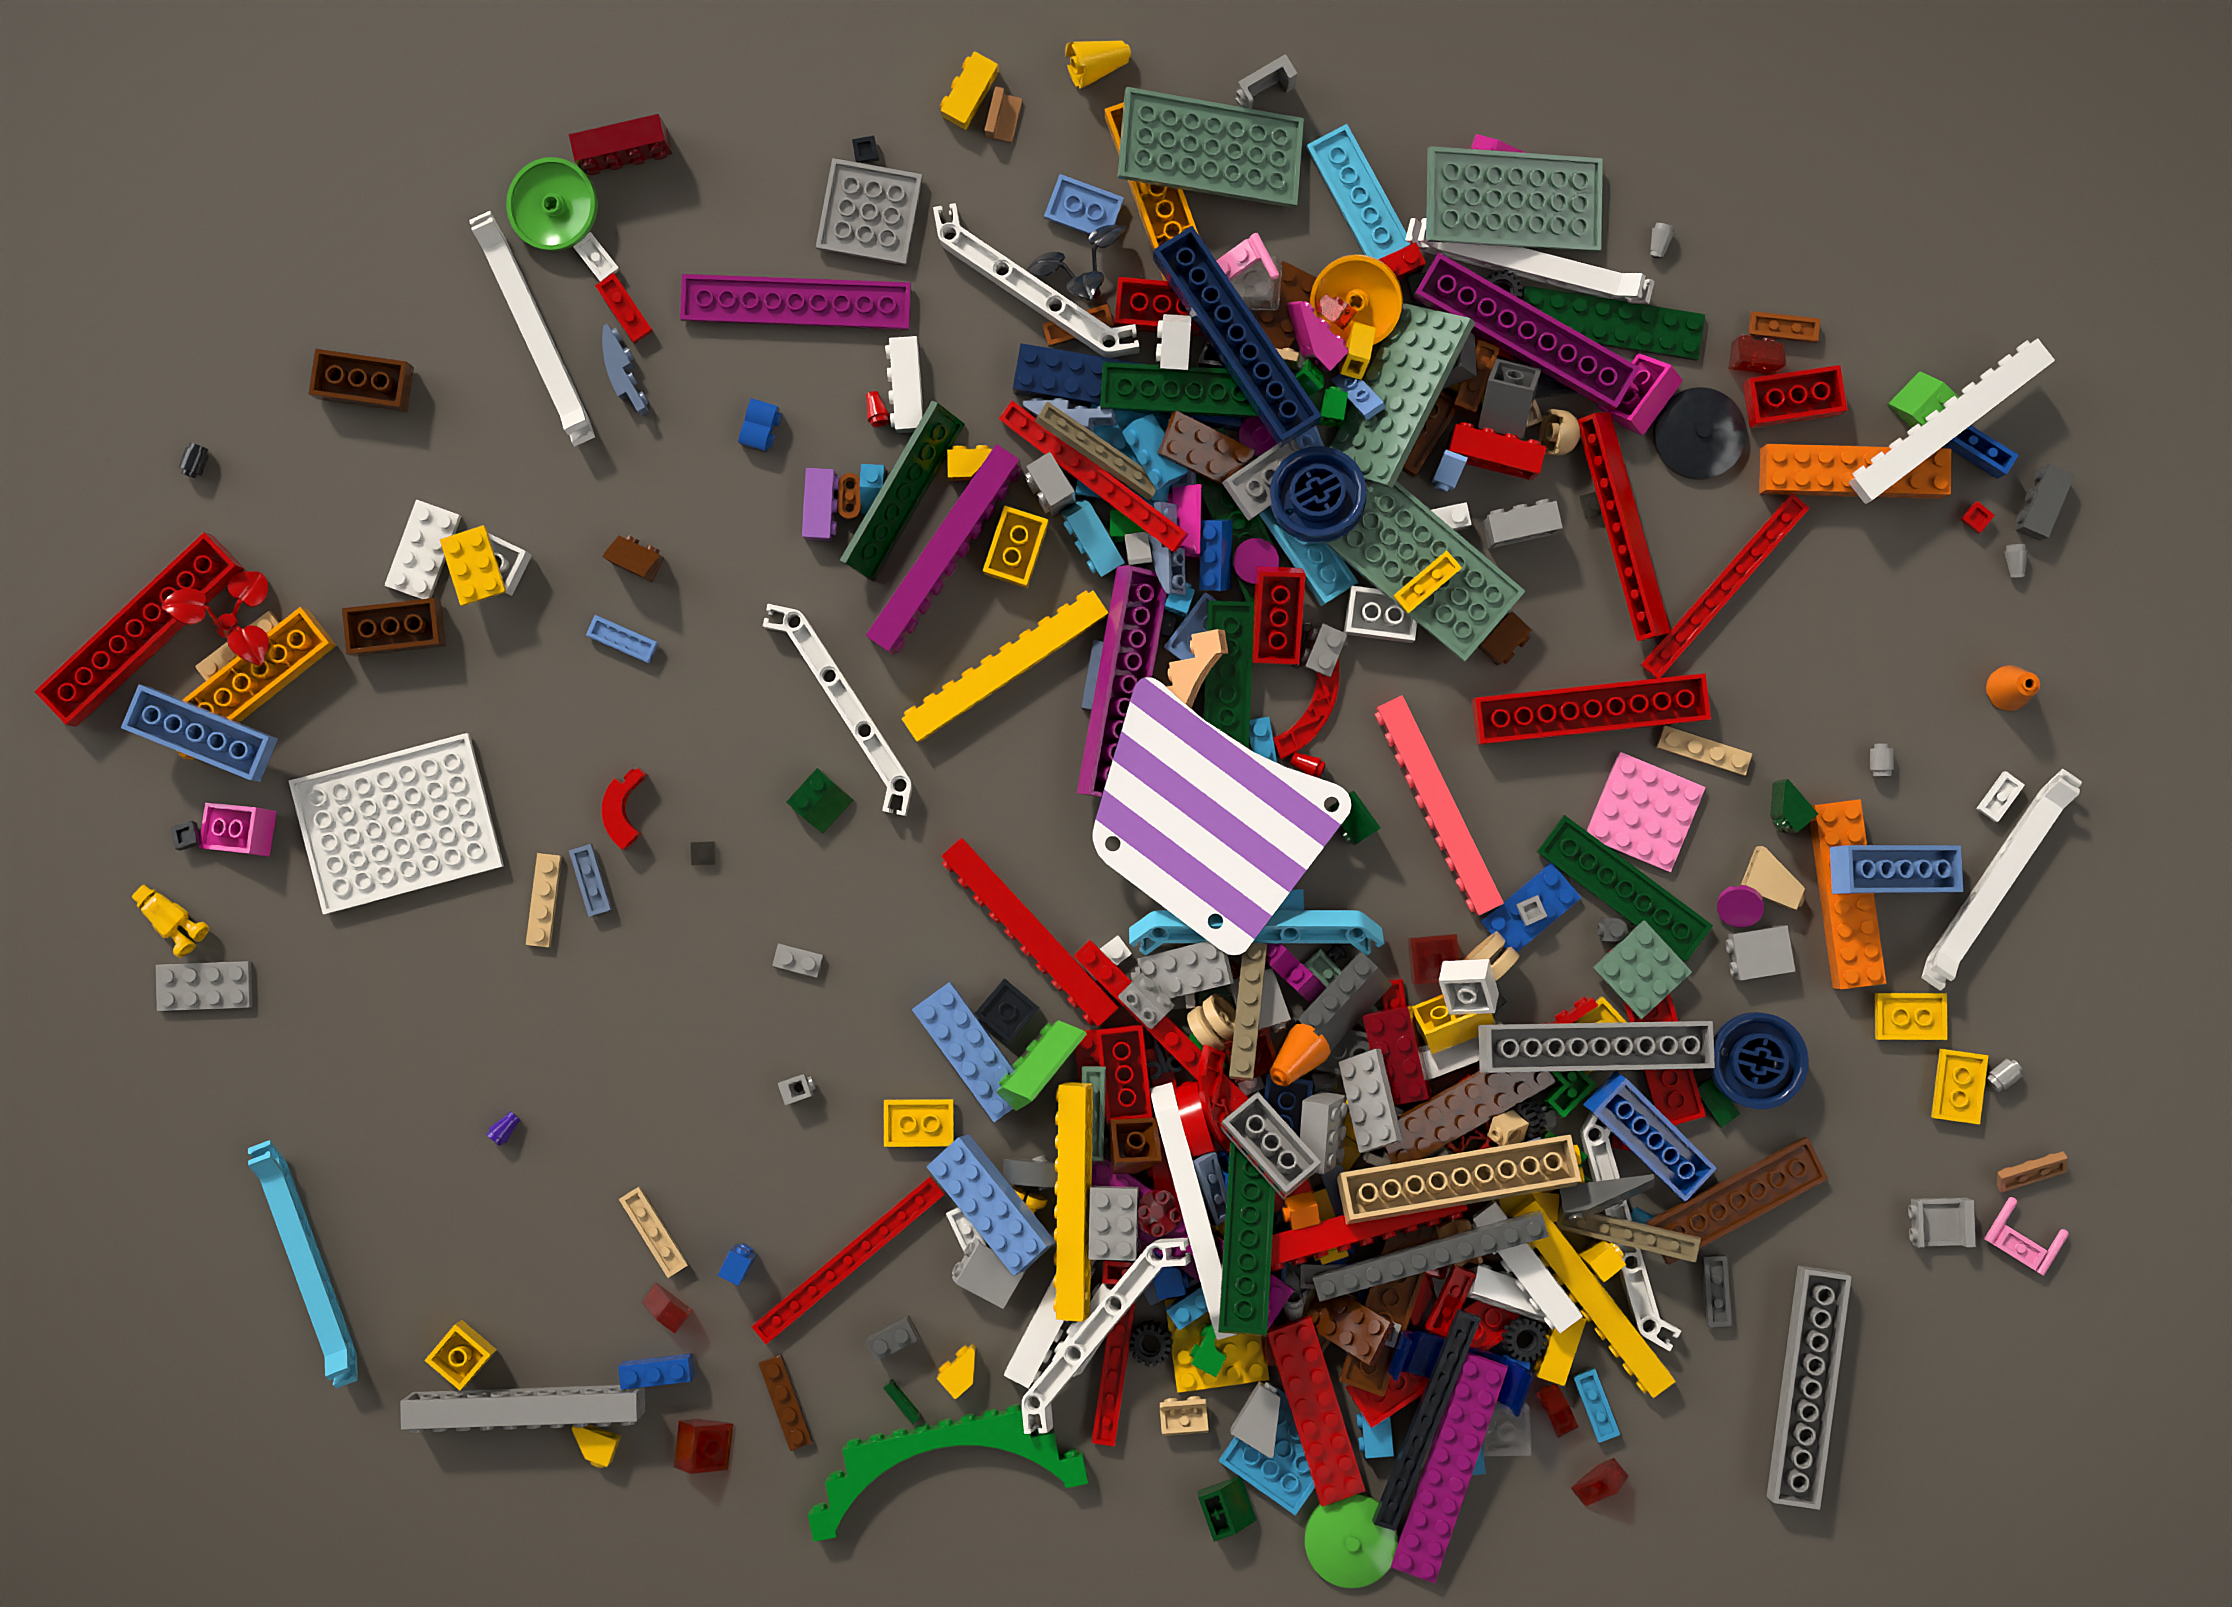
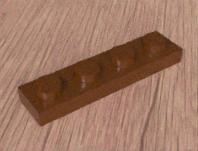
[758,1354,813,1451]

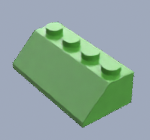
[996,1020,1087,1111]

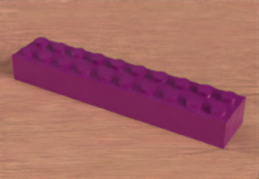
[1413,252,1640,412]
[865,444,1022,655]
[1077,565,1167,798]

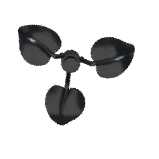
[1027,225,1127,301]

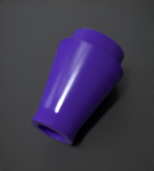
[486,1111,520,1146]

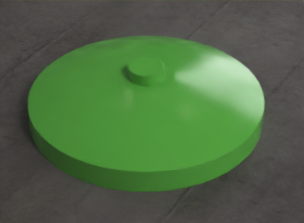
[506,157,598,251]
[1304,1493,1398,1588]

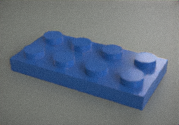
[1480,863,1581,952]

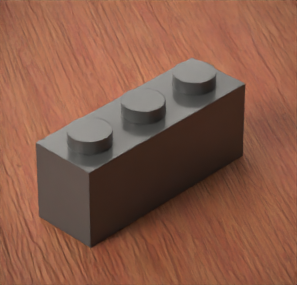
[2015,464,2075,541]

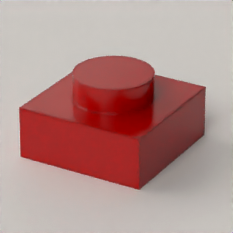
[1960,501,1995,534]

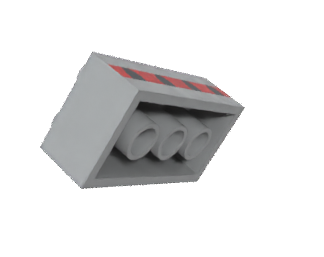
[1221,1092,1321,1199]

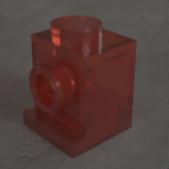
[1315,294,1357,331]

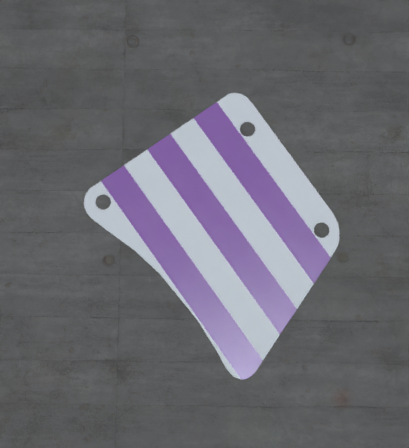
[1093,678,1351,955]

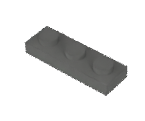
[1702,1255,1732,1327]

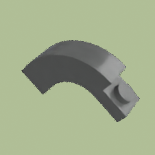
[1003,1158,1058,1187]

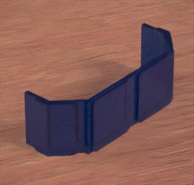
[1388,1331,1533,1417]

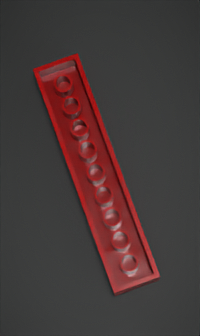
[34,532,245,727]
[1472,673,1711,745]

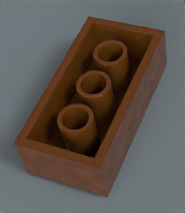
[308,348,414,412]
[342,598,446,657]

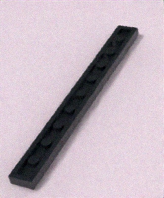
[1372,1309,1481,1531]

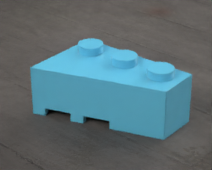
[1060,498,1125,577]

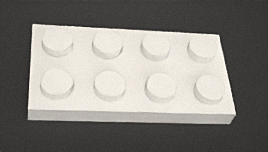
[384,500,462,599]

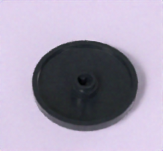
[1653,387,1747,480]

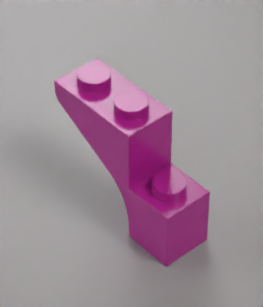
[1264,943,1326,1004]

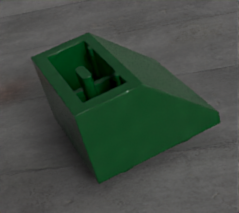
[1197,1476,1257,1542]

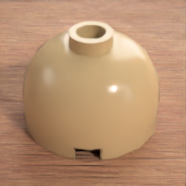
[1538,409,1581,455]

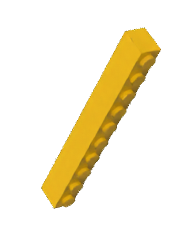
[902,590,1109,743]
[1053,1082,1093,1322]
[1510,1195,1676,1398]

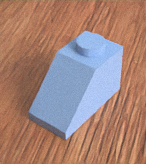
[1431,450,1467,492]

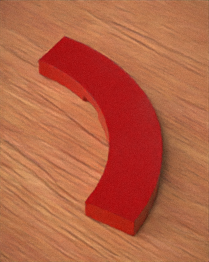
[1273,659,1340,760]
[1198,1045,1232,1154]

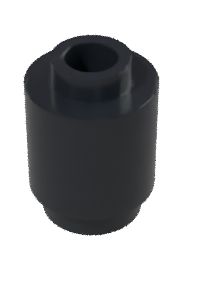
[179,442,209,478]

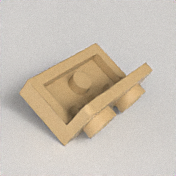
[1160,1396,1208,1436]

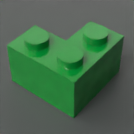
[1308,387,1348,428]
[1542,1071,1596,1118]

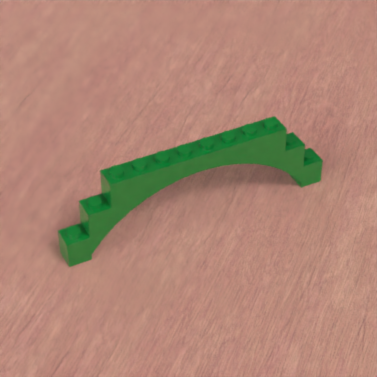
[808,1404,1088,1542]

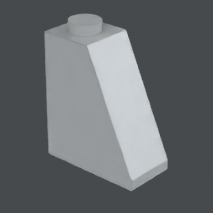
[1230,1381,1280,1458]

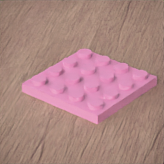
[1587,752,1706,872]

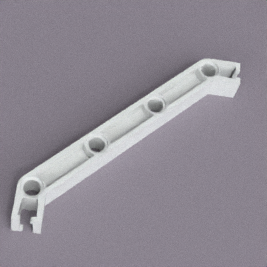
[933,203,1140,358]
[469,211,595,447]
[1405,218,1655,303]
[763,604,913,816]
[1921,769,2082,991]
[1150,1082,1237,1340]
[1580,1112,1681,1351]
[1022,1238,1191,1434]

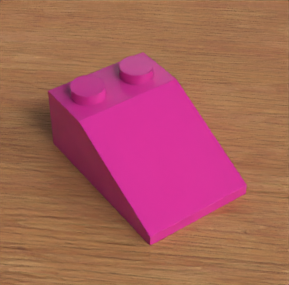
[198,802,277,857]

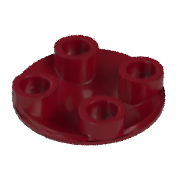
[1137,1189,1183,1237]

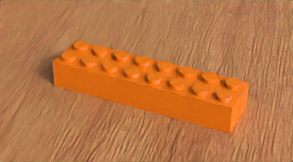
[1759,444,1951,499]
[1810,799,1886,989]

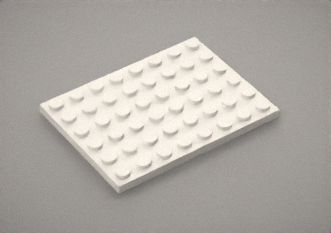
[289,733,504,914]

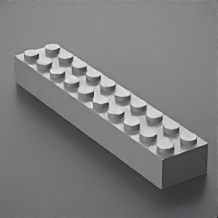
[1478,1021,1715,1073]
[1767,1265,1852,1510]
[400,1385,645,1433]

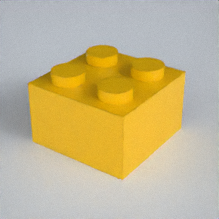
[424,1320,497,1390]

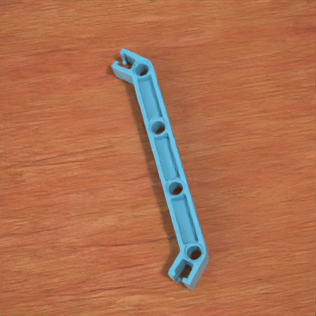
[1129,910,1384,956]
[248,1140,358,1388]

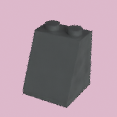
[1478,359,1541,439]

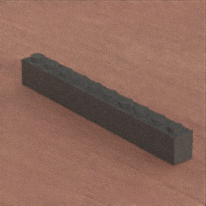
[1313,1210,1549,1301]

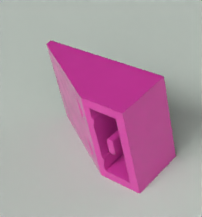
[1287,301,1349,371]

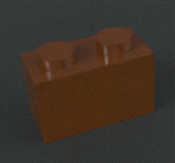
[1478,611,1532,666]

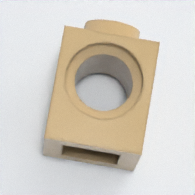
[1488,1110,1529,1146]

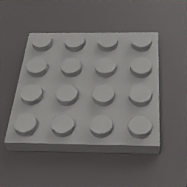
[816,158,923,266]

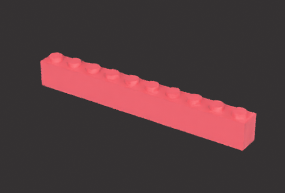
[1374,695,1504,915]

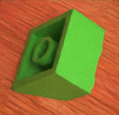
[1887,371,1959,428]

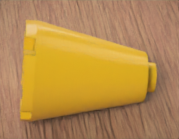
[1065,41,1131,89]

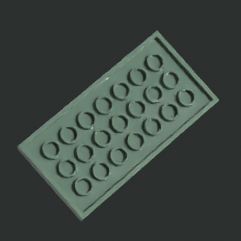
[1117,87,1304,208]
[1426,146,1603,252]
[1330,303,1475,489]
[1325,481,1525,662]

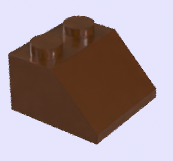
[602,535,664,582]
[1108,1118,1162,1174]

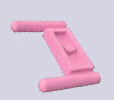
[1216,233,1279,281]
[1984,1197,2069,1276]

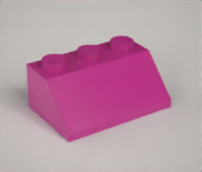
[1598,353,1683,436]
[1168,484,1201,560]

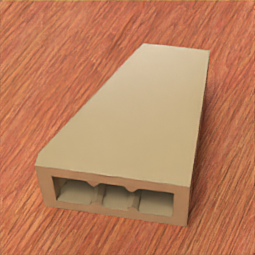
[1741,846,1805,910]

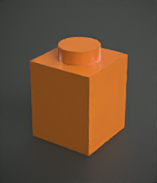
[1282,1191,1320,1230]

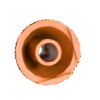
[1986,665,2040,711]
[1270,1024,1331,1086]

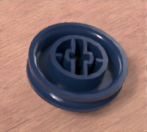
[1270,446,1366,543]
[1709,1012,1809,1109]

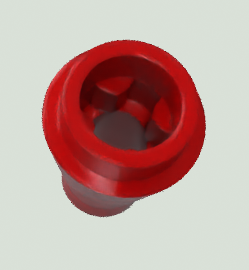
[865,391,890,427]
[1290,752,1326,779]

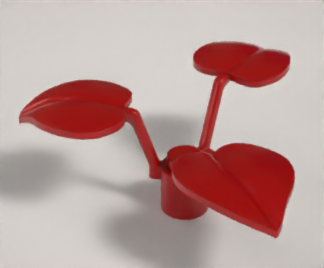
[162,571,269,666]

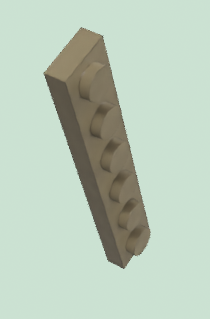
[1035,401,1156,500]
[1229,942,1267,1081]
[1556,1204,1701,1263]

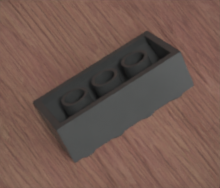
[1295,952,1392,1051]

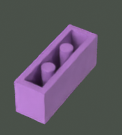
[802,468,839,541]

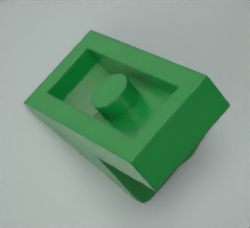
[1295,358,1324,396]

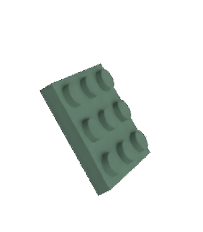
[1592,921,1692,1019]

